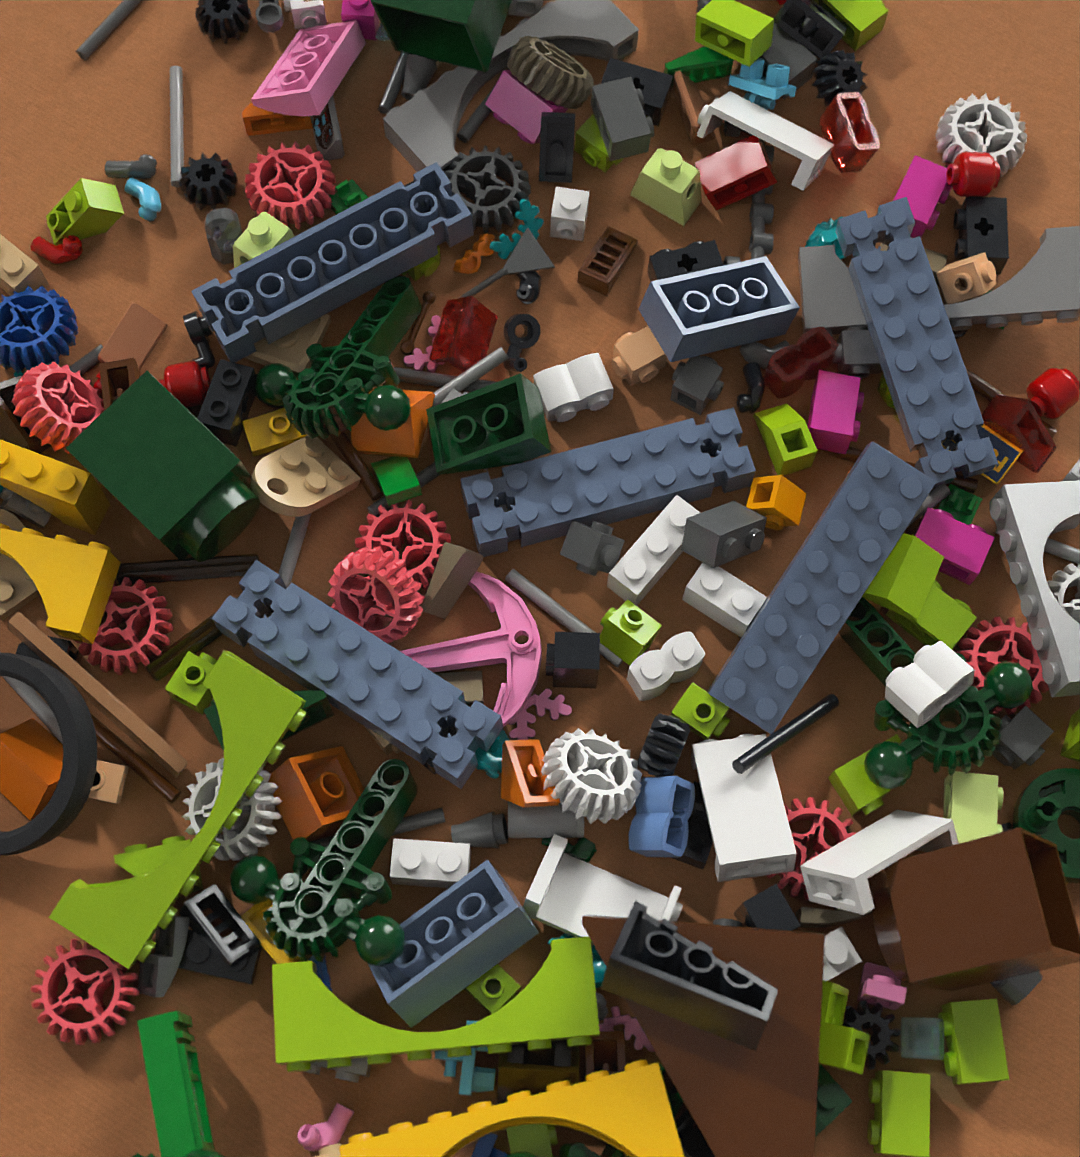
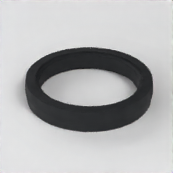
[0,653,97,856]

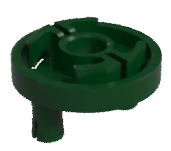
[1012,768,1080,883]

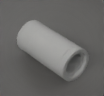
[508,801,584,838]

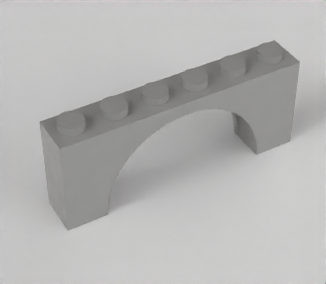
[989,480,1080,697]

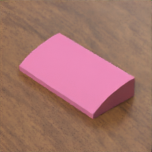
[251,20,366,116]

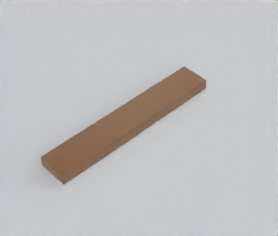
[8,612,188,778]

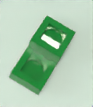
[371,456,423,506]

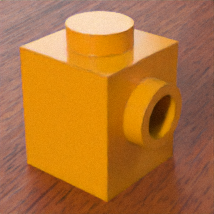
[746,475,807,530]

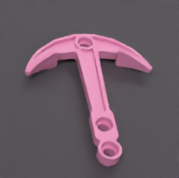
[400,572,542,727]

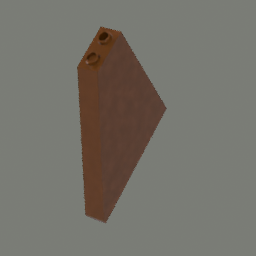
[582,914,825,1157]

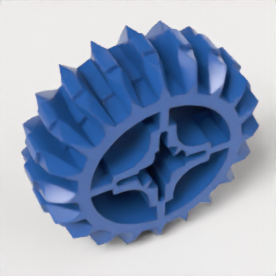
[0,285,78,373]

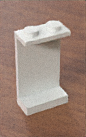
[696,91,835,190]
[691,734,797,882]
[800,810,959,915]
[523,834,683,945]

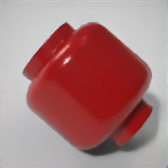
[946,152,1000,197]
[158,361,211,408]
[1027,368,1080,419]

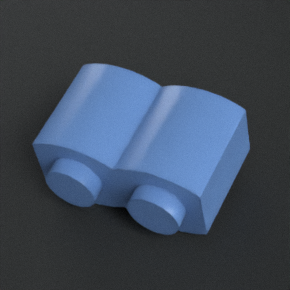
[629,776,695,857]

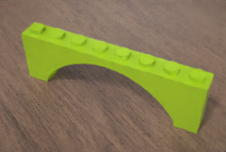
[48,651,307,969]
[272,937,600,1072]

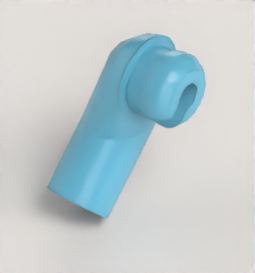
[124,177,162,221]

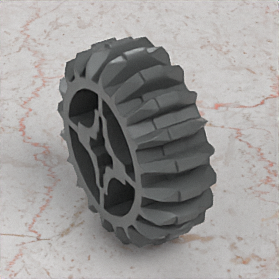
[444,145,531,233]

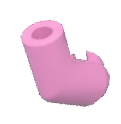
[297,1103,354,1151]

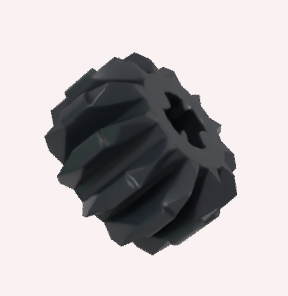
[195,0,252,45]
[811,50,868,109]
[179,152,238,211]
[638,713,690,777]
[842,1001,901,1070]

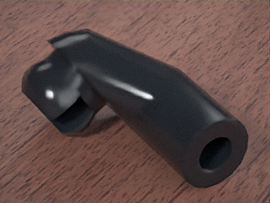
[516,271,542,304]
[736,362,765,413]

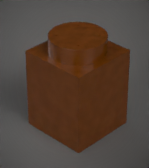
[873,827,1080,991]

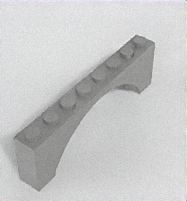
[383,0,639,172]
[798,226,1080,341]

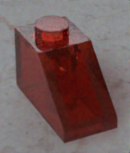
[981,395,1057,473]

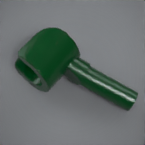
[541,837,597,863]

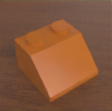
[268,746,364,842]

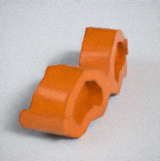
[452,233,495,274]

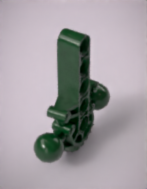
[253,276,422,440]
[839,597,1033,790]
[230,759,418,967]

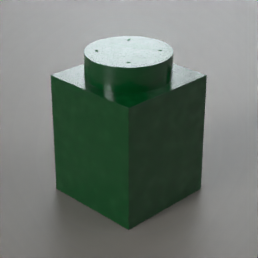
[371,0,512,73]
[66,371,260,562]

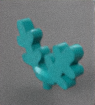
[490,199,544,259]

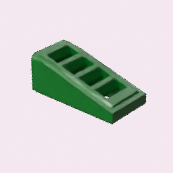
[664,46,734,87]

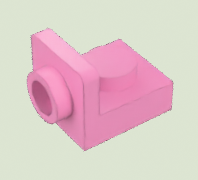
[857,962,907,1010]

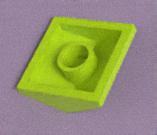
[862,533,944,621]

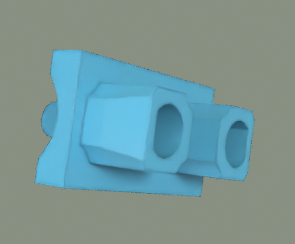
[729,58,797,110]
[434,1020,496,1096]

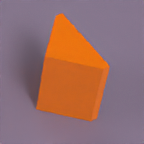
[351,388,435,458]
[0,718,63,821]

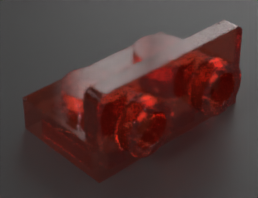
[429,296,498,372]

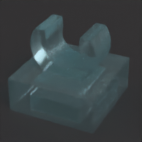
[901,1017,944,1061]

